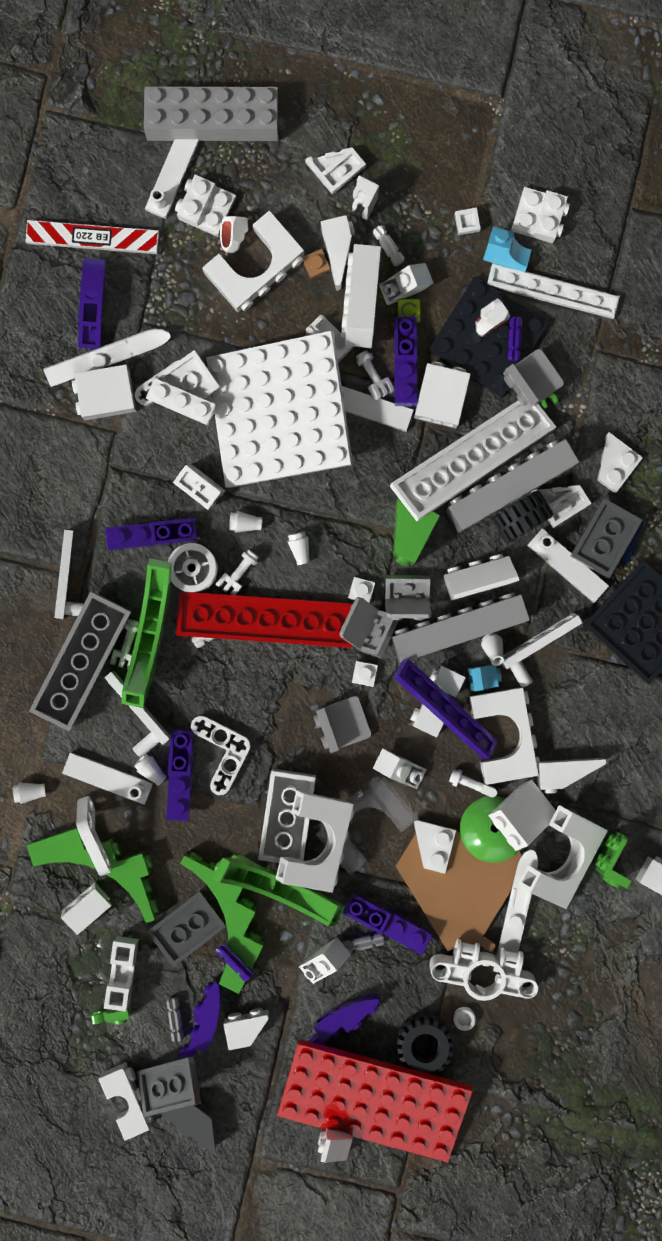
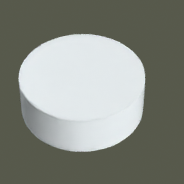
[453,1007,476,1031]

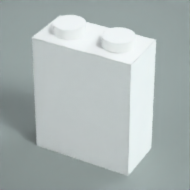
[414,362,470,428]
[72,365,137,421]
[488,780,556,851]

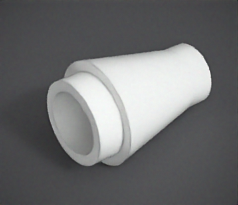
[229,511,262,533]
[287,531,310,565]
[481,633,504,666]
[134,753,167,786]
[13,782,46,804]

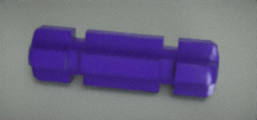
[508,317,522,361]
[216,943,254,982]

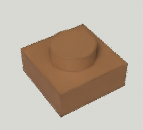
[302,249,330,279]

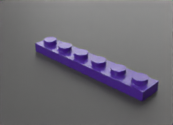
[393,659,498,760]

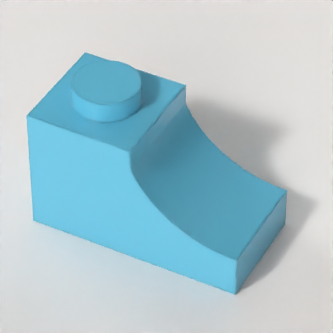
[483,226,531,272]
[467,665,502,691]

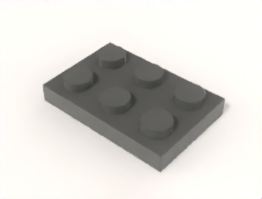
[570,498,642,578]
[147,890,227,967]
[137,1057,201,1117]

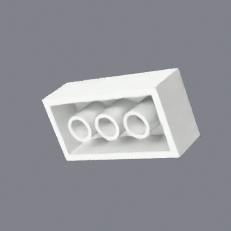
[341,244,381,348]
[258,769,316,863]

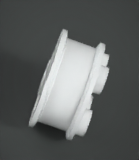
[168,543,218,593]

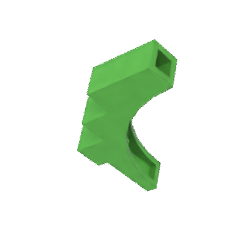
[121,558,172,708]
[26,827,159,923]
[180,852,264,994]
[212,854,345,926]

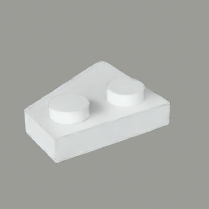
[305,147,366,195]
[597,432,643,493]
[530,485,592,528]
[414,819,456,874]

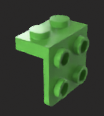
[595,831,631,889]

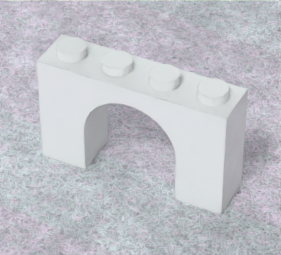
[202,211,304,313]
[468,687,540,785]
[275,791,354,893]
[518,805,608,909]

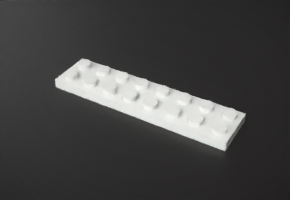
[390,401,556,521]

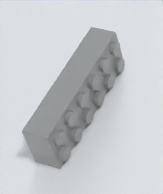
[144,87,278,141]
[446,439,579,533]
[29,591,132,731]
[391,592,530,663]

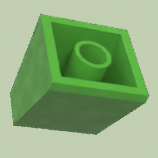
[393,498,440,567]

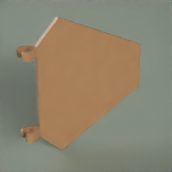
[396,832,521,952]

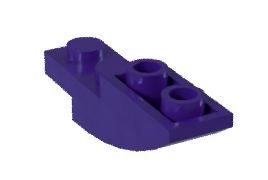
[78,258,106,349]
[394,317,417,406]
[105,518,197,551]
[166,730,193,822]
[343,893,433,955]
[178,977,221,1059]
[307,994,380,1046]

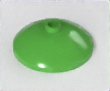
[460,796,520,863]

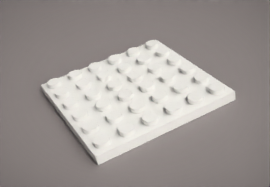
[206,331,353,488]

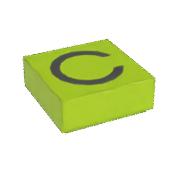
[398,299,420,323]

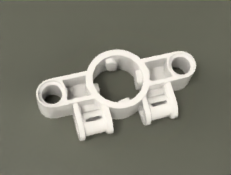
[430,939,538,1001]

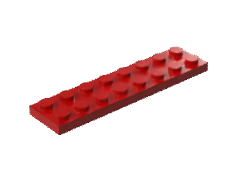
[176,591,353,648]

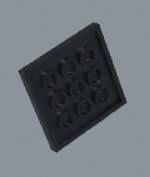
[428,276,549,398]
[583,560,662,685]

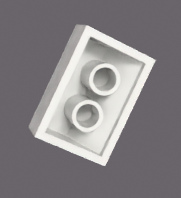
[443,554,519,601]

